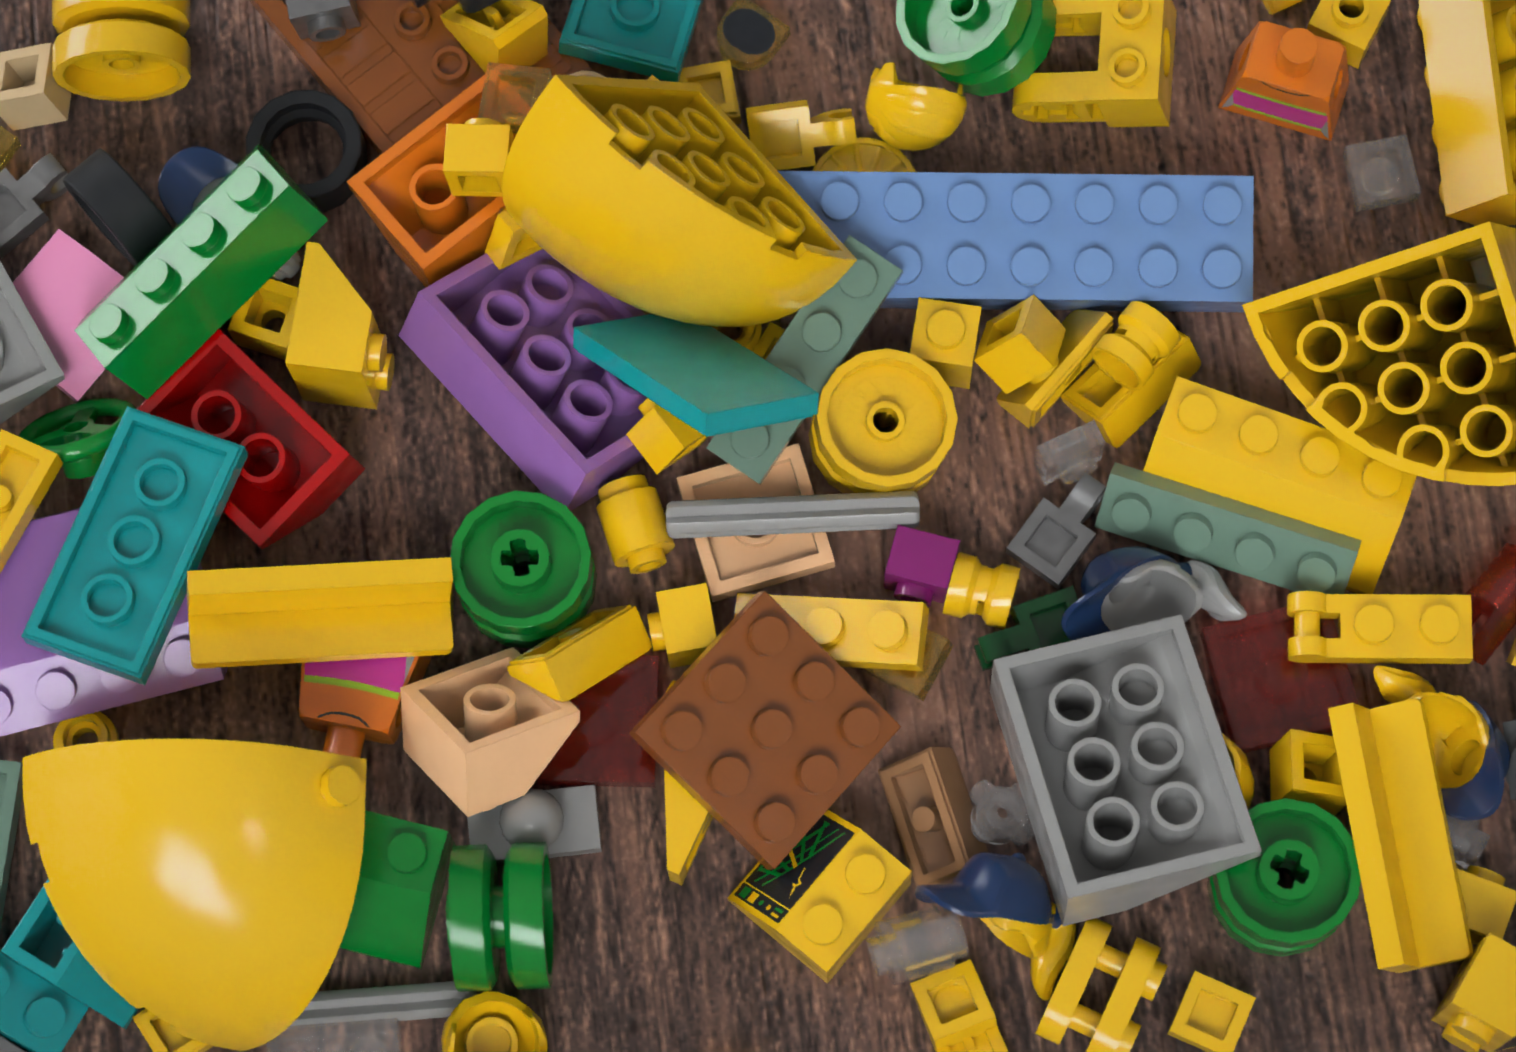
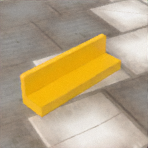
[187,557,454,669]
[1328,698,1473,973]

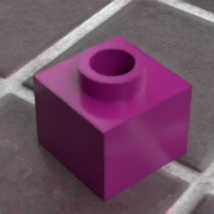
[884,525,960,607]

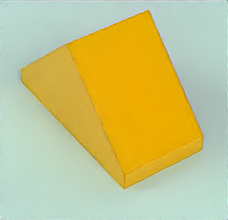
[440,0,548,82]

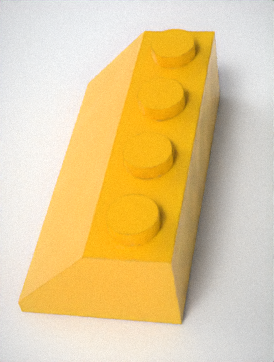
[1417,0,1516,226]
[1143,376,1417,594]

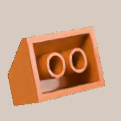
[346,68,531,287]

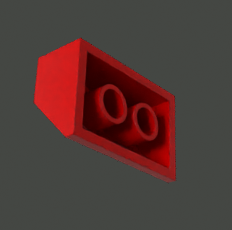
[137,329,365,549]

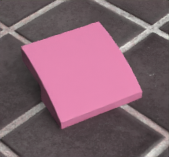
[13,229,124,402]

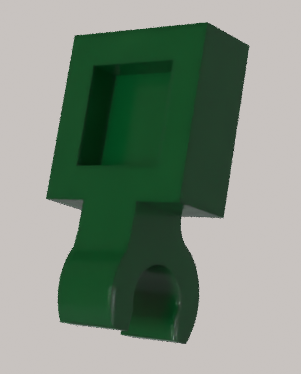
[974,586,1078,671]

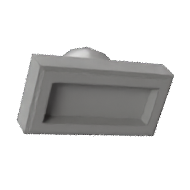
[467,785,602,864]

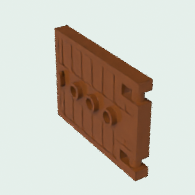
[249,0,593,155]

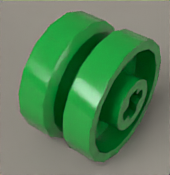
[896,0,1056,97]
[450,491,597,649]
[1207,798,1361,957]
[446,842,554,992]

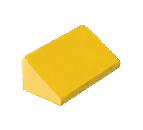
[996,309,1114,429]
[1060,330,1201,448]
[506,605,652,702]

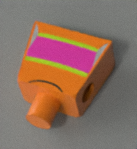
[1218,21,1349,141]
[299,656,431,758]

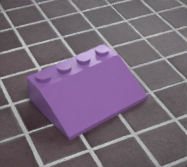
[399,249,647,511]
[0,507,228,737]

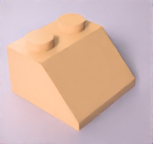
[400,647,580,817]

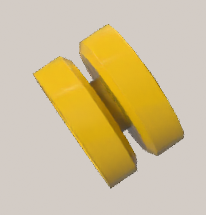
[52,0,191,102]
[808,348,958,494]

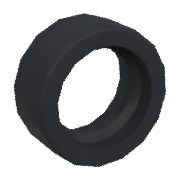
[246,90,367,213]
[63,148,173,266]

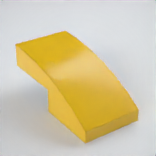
[910,959,1008,1052]

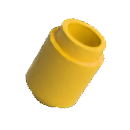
[596,474,675,574]

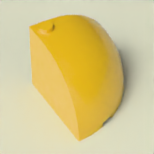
[502,74,857,327]
[1242,221,1516,486]
[22,739,367,1051]

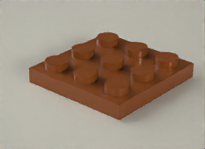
[628,591,901,870]

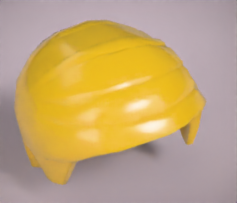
[865,62,967,151]
[441,991,548,1052]

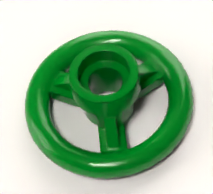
[18,398,137,479]

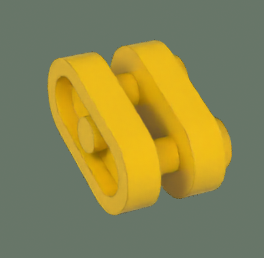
[1035,918,1168,1052]

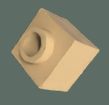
[0,42,72,131]

